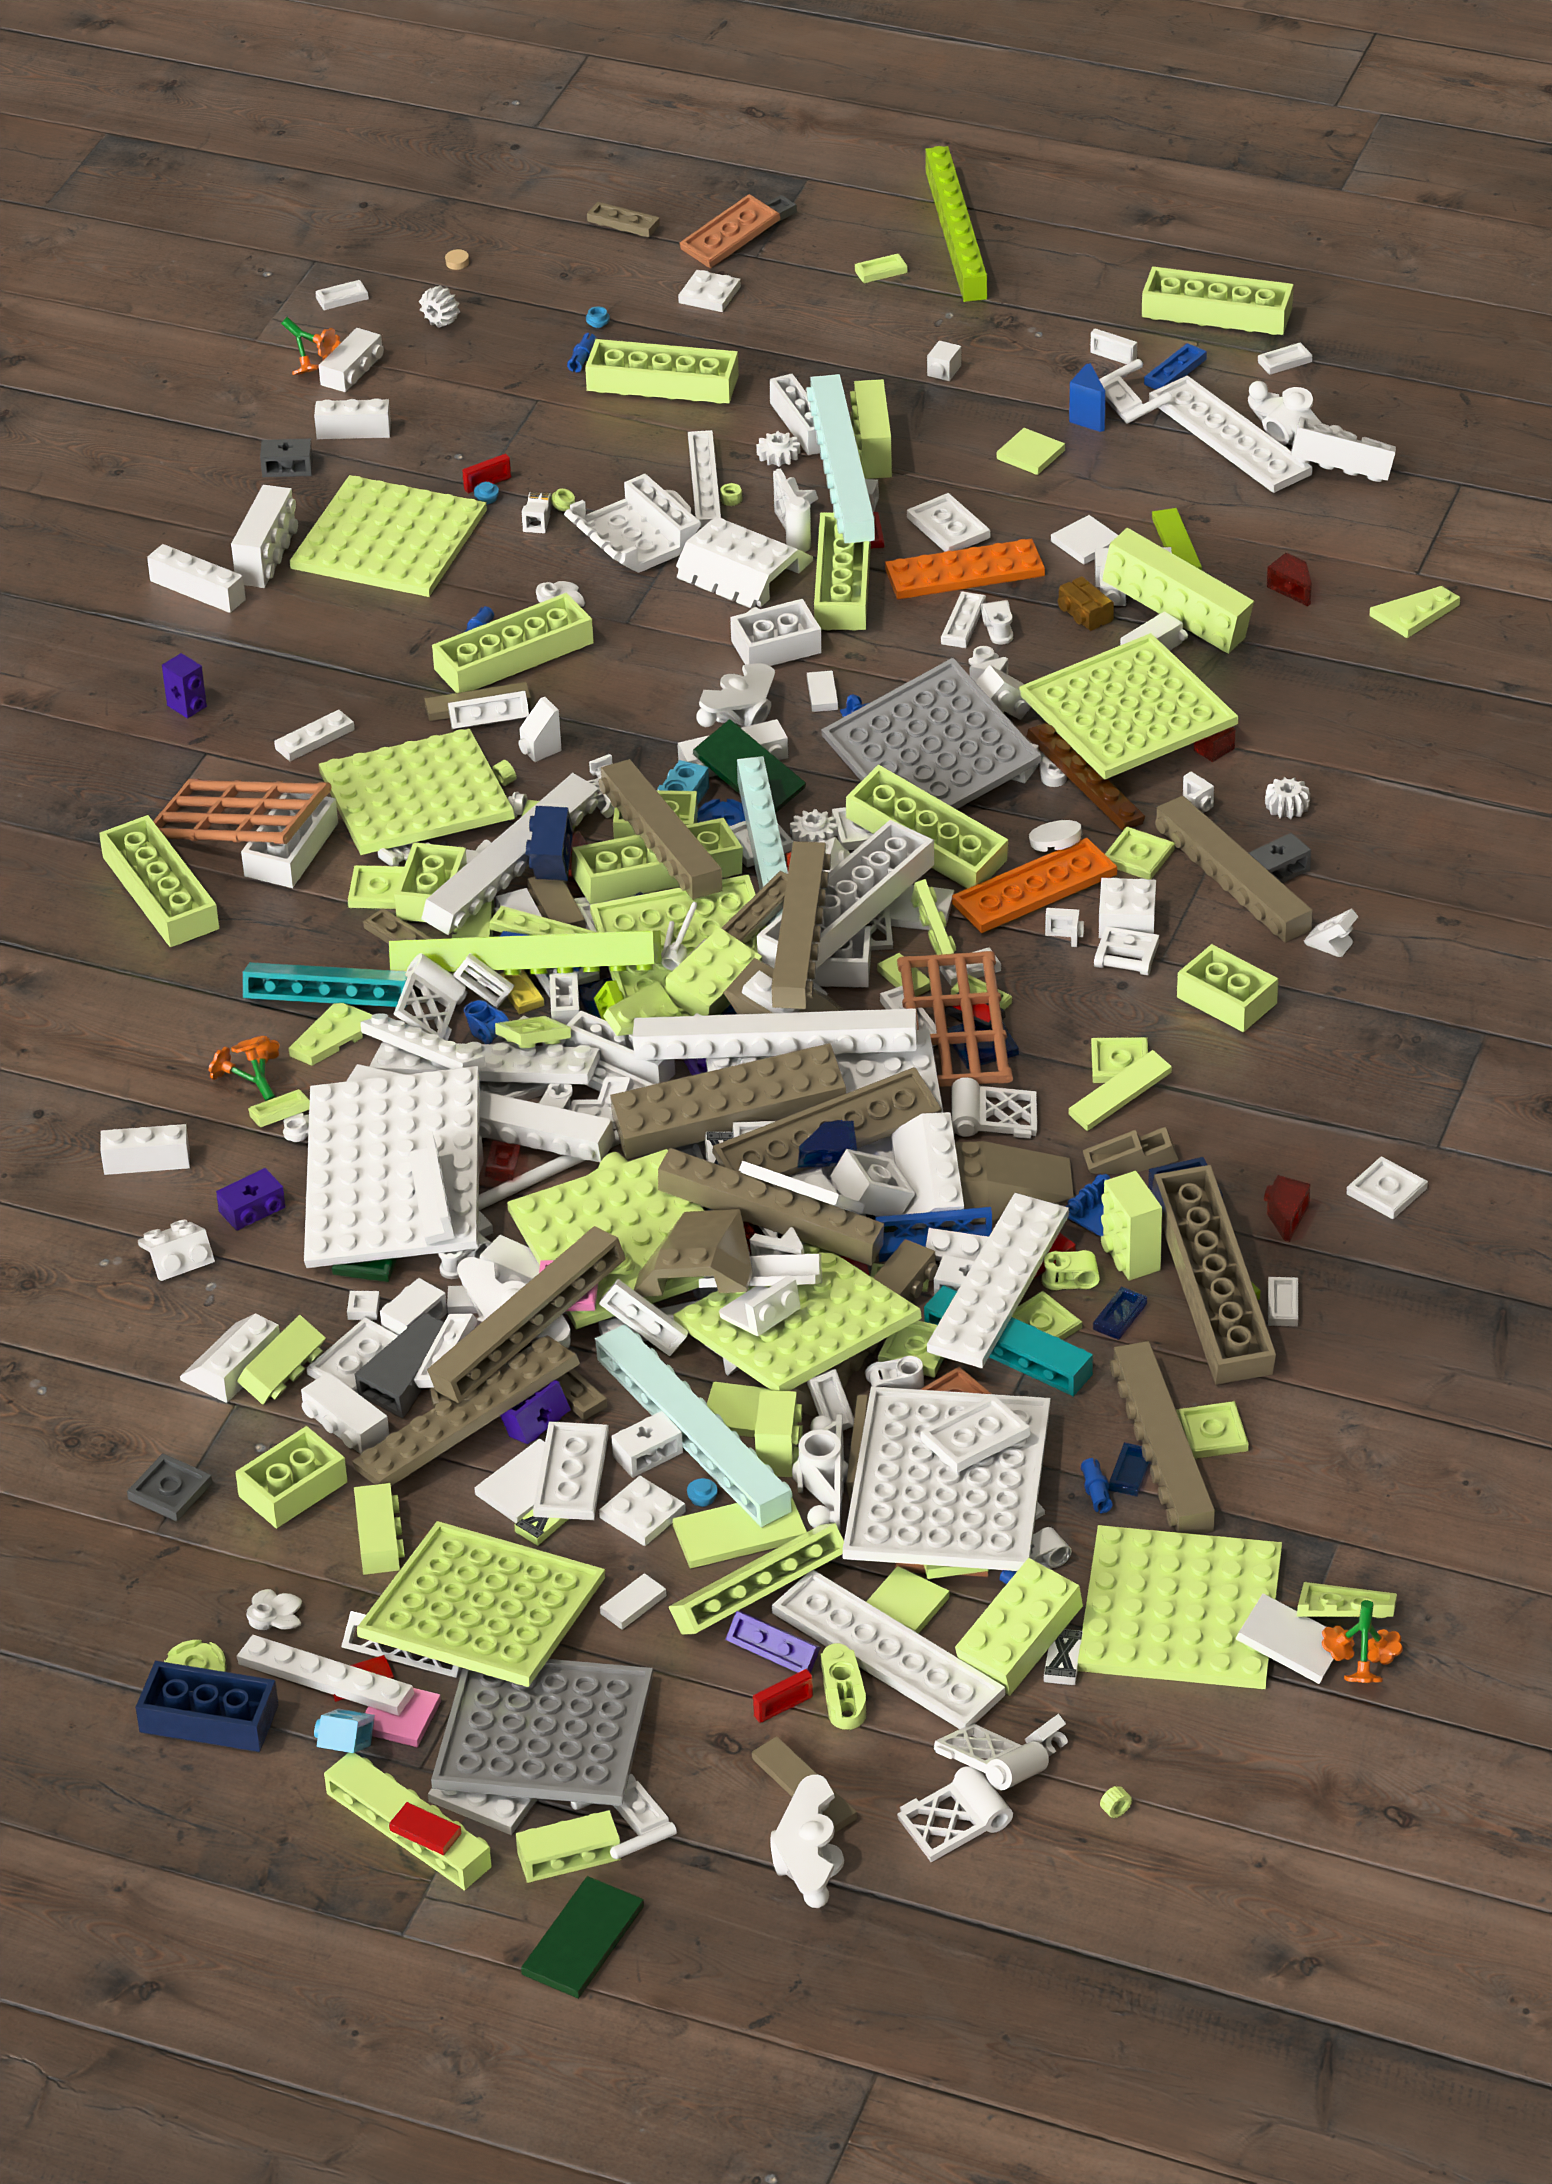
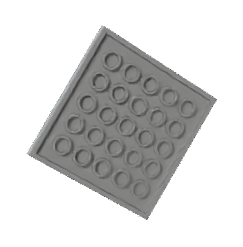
[821,658,1042,809]
[431,1659,653,1806]

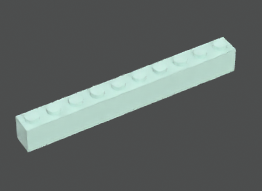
[806,374,875,543]
[737,756,788,926]
[595,1324,793,1527]

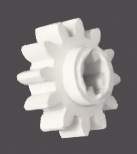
[756,431,800,467]
[790,809,838,842]

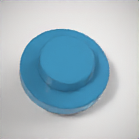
[586,306,610,328]
[474,482,499,504]
[687,1478,718,1507]

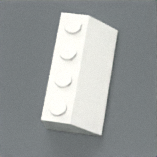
[891,1112,964,1228]

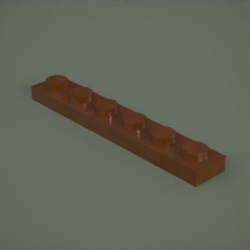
[1026,723,1145,831]

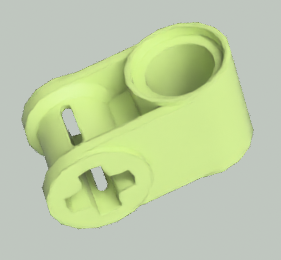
[1042,1250,1100,1291]

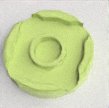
[164,1640,227,1672]

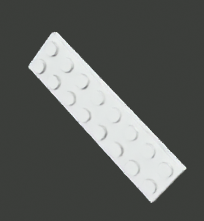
[1149,376,1312,493]
[369,1041,600,1084]
[927,1193,1069,1368]
[772,1570,1005,1729]

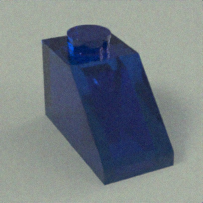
[797,1120,857,1168]

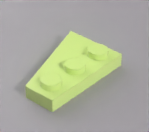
[603,981,683,1036]

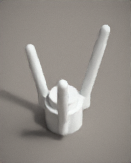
[661,902,706,971]

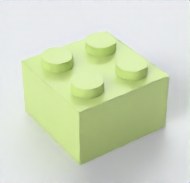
[755,1390,803,1477]

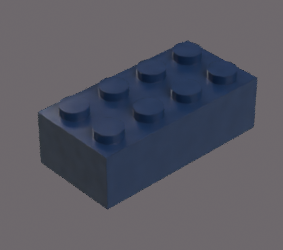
[135,1661,279,1752]

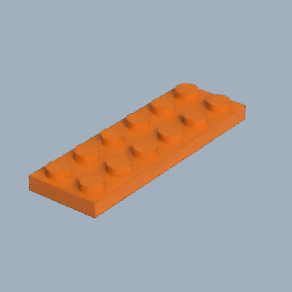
[885,539,1045,600]
[952,838,1117,933]

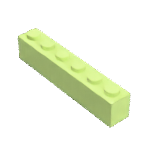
[669,1523,844,1635]
[324,1752,491,1890]

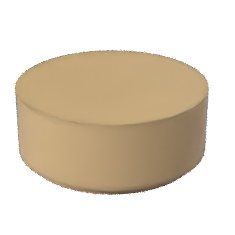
[445,249,469,270]

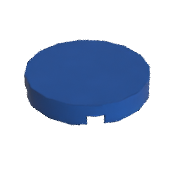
[697,799,746,827]

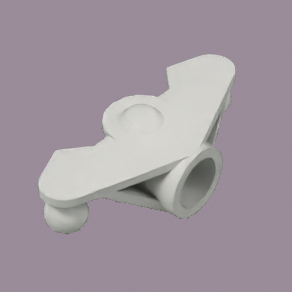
[1248,381,1343,445]
[696,663,775,727]
[457,1257,571,1348]
[792,1414,848,1531]
[771,1775,844,1908]

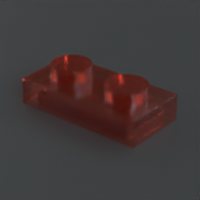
[485,1141,521,1181]

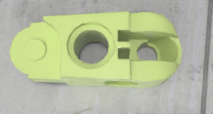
[821,1643,866,1730]

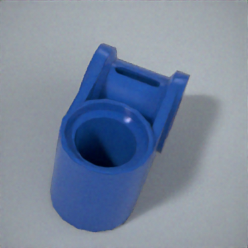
[464,1000,509,1044]

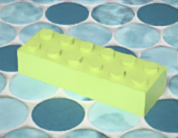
[1142,267,1293,335]
[585,339,739,404]
[814,513,871,631]
[1102,528,1254,654]
[432,593,594,693]
[846,764,1008,889]
[99,815,219,947]
[571,818,743,904]

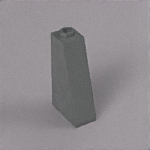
[354,1313,444,1418]

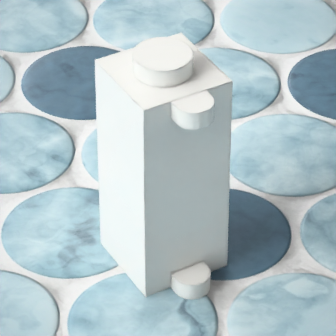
[1120,611,1188,651]

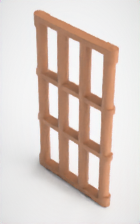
[153,779,332,844]
[897,951,1013,1087]

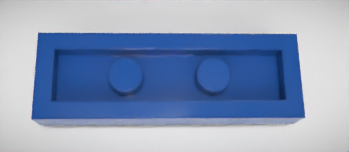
[1144,343,1207,390]

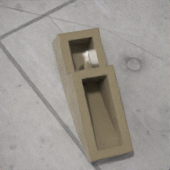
[1083,1127,1179,1174]

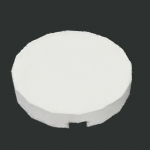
[1029,820,1083,852]

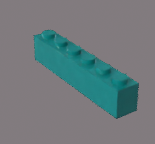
[243,962,409,1007]
[924,1285,1093,1397]

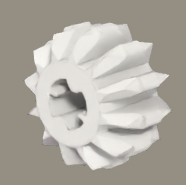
[419,285,460,328]
[1265,777,1310,820]

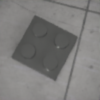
[127,1453,213,1521]

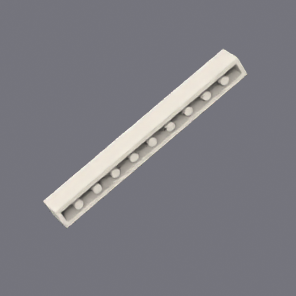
[422,773,599,935]
[632,1009,917,1060]
[346,1064,615,1162]

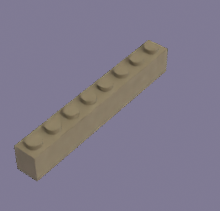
[598,759,722,900]
[1155,795,1312,943]
[771,841,831,1009]
[658,1148,884,1266]
[427,1226,626,1403]
[790,1239,938,1418]
[1110,1341,1215,1534]

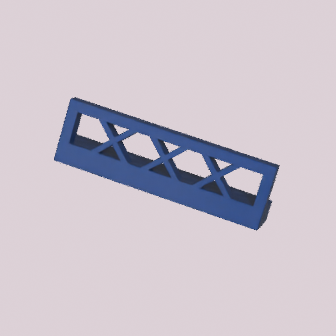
[875,1207,992,1262]

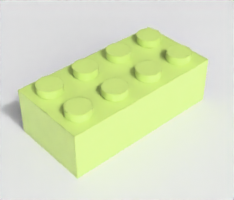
[850,379,892,479]
[955,1558,1083,1695]

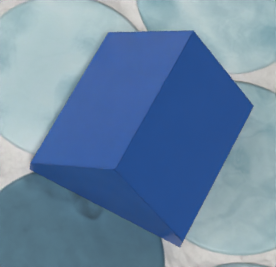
[1069,363,1105,432]

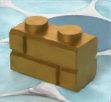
[1058,576,1114,631]

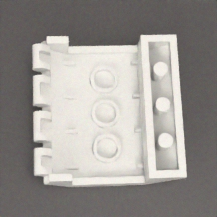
[564,474,701,573]
[676,516,813,609]

